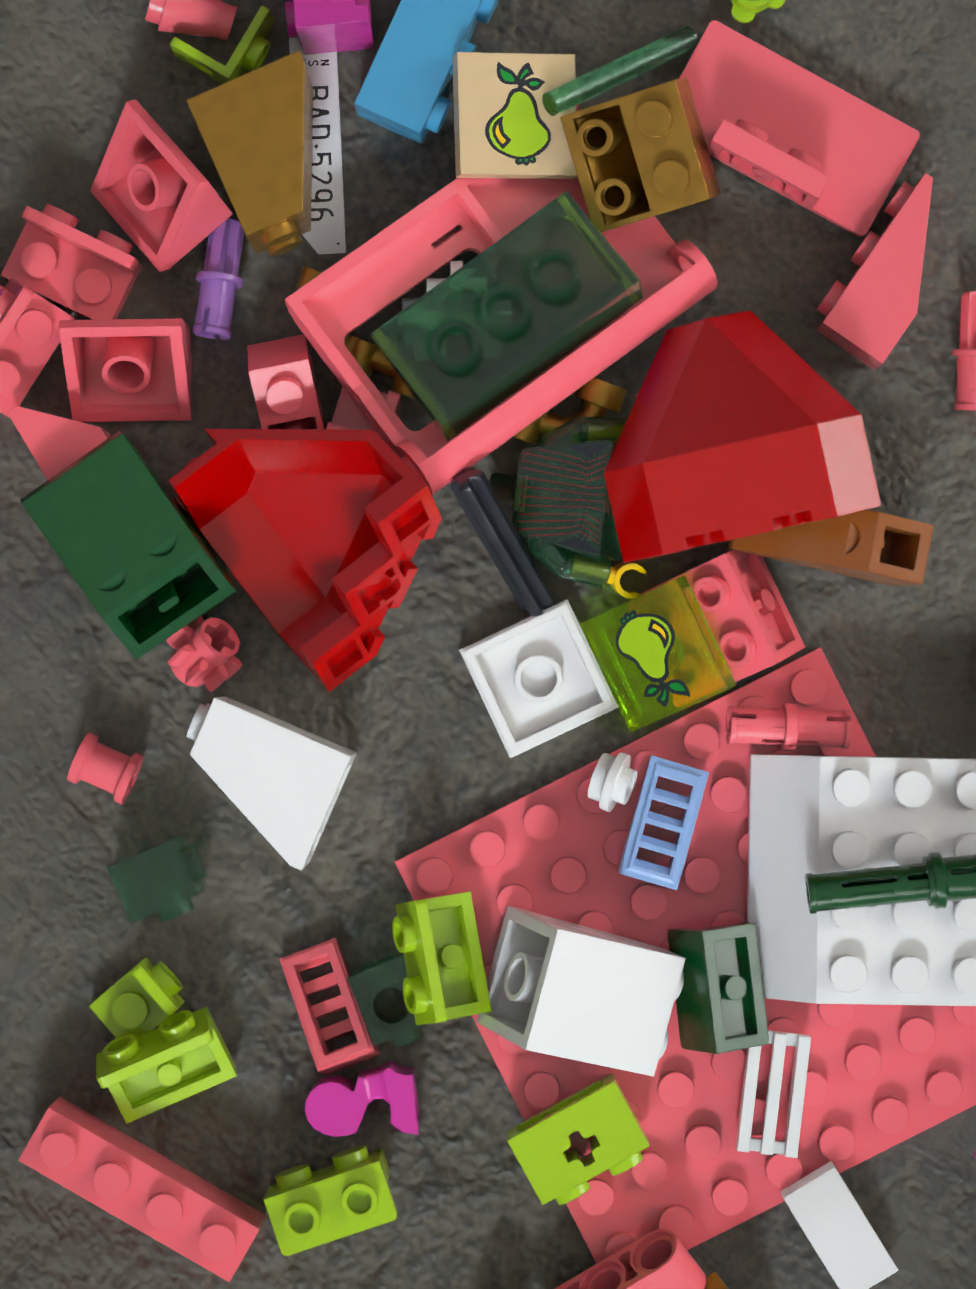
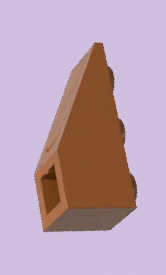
[728,510,934,586]

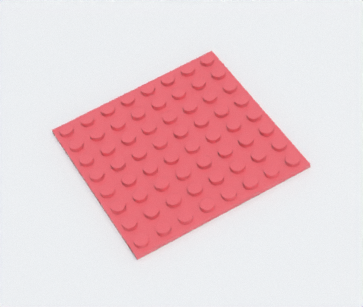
[395,647,976,1264]

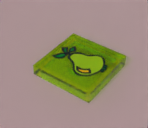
[580,575,736,733]

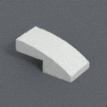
[780,1161,899,1289]

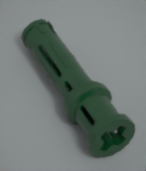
[805,852,976,914]

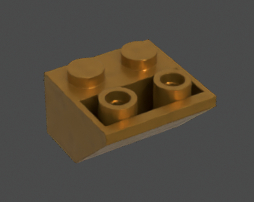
[560,78,721,234]

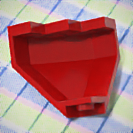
[604,310,881,563]
[168,429,442,692]

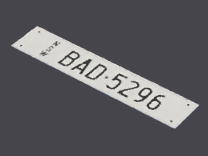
[289,37,346,254]

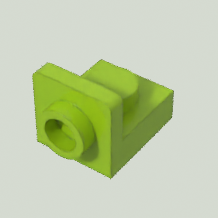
[89,957,185,1038]

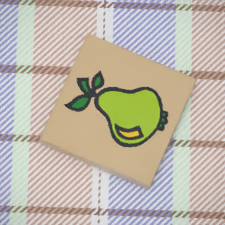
[452,52,577,179]

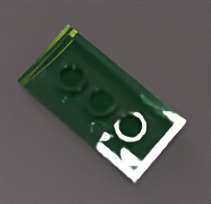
[370,191,643,441]

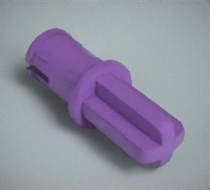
[192,218,245,340]

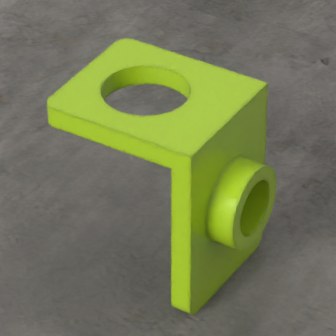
[169,5,275,84]

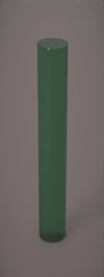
[542,26,698,116]

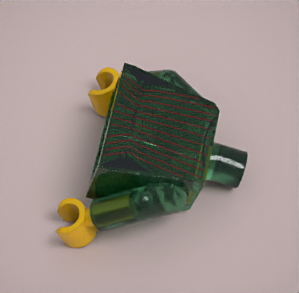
[489,416,646,599]

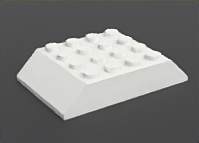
[747,754,976,1006]

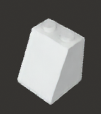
[186,696,357,871]
[476,906,686,1077]

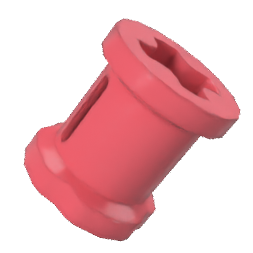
[67,732,145,805]

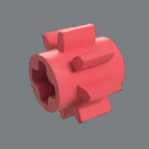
[166,616,243,692]

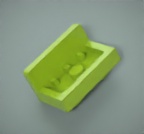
[392,891,492,1025]
[96,1007,237,1124]
[264,1145,397,1256]

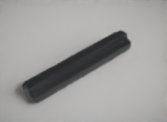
[451,466,554,616]

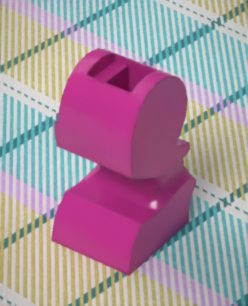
[305,1060,420,1137]

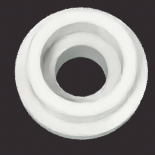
[588,752,637,812]

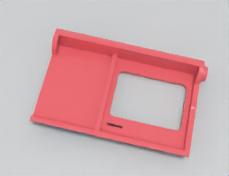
[285,102,718,495]

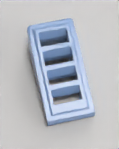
[617,755,709,890]

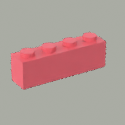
[18,1097,266,1282]

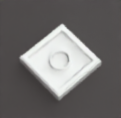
[459,599,618,758]

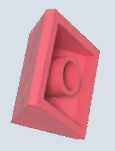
[90,99,233,272]
[58,318,192,422]

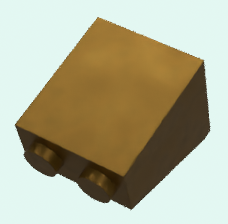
[187,50,313,257]

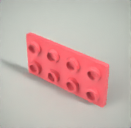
[679,20,920,237]

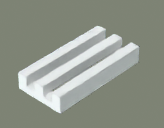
[735,1030,811,1158]

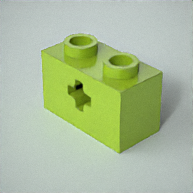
[507,1073,650,1205]

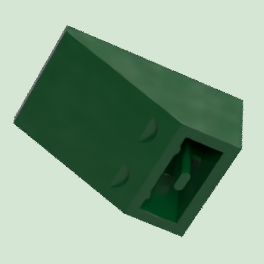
[20,430,235,660]

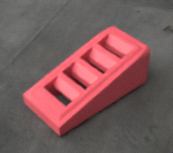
[280,938,380,1075]

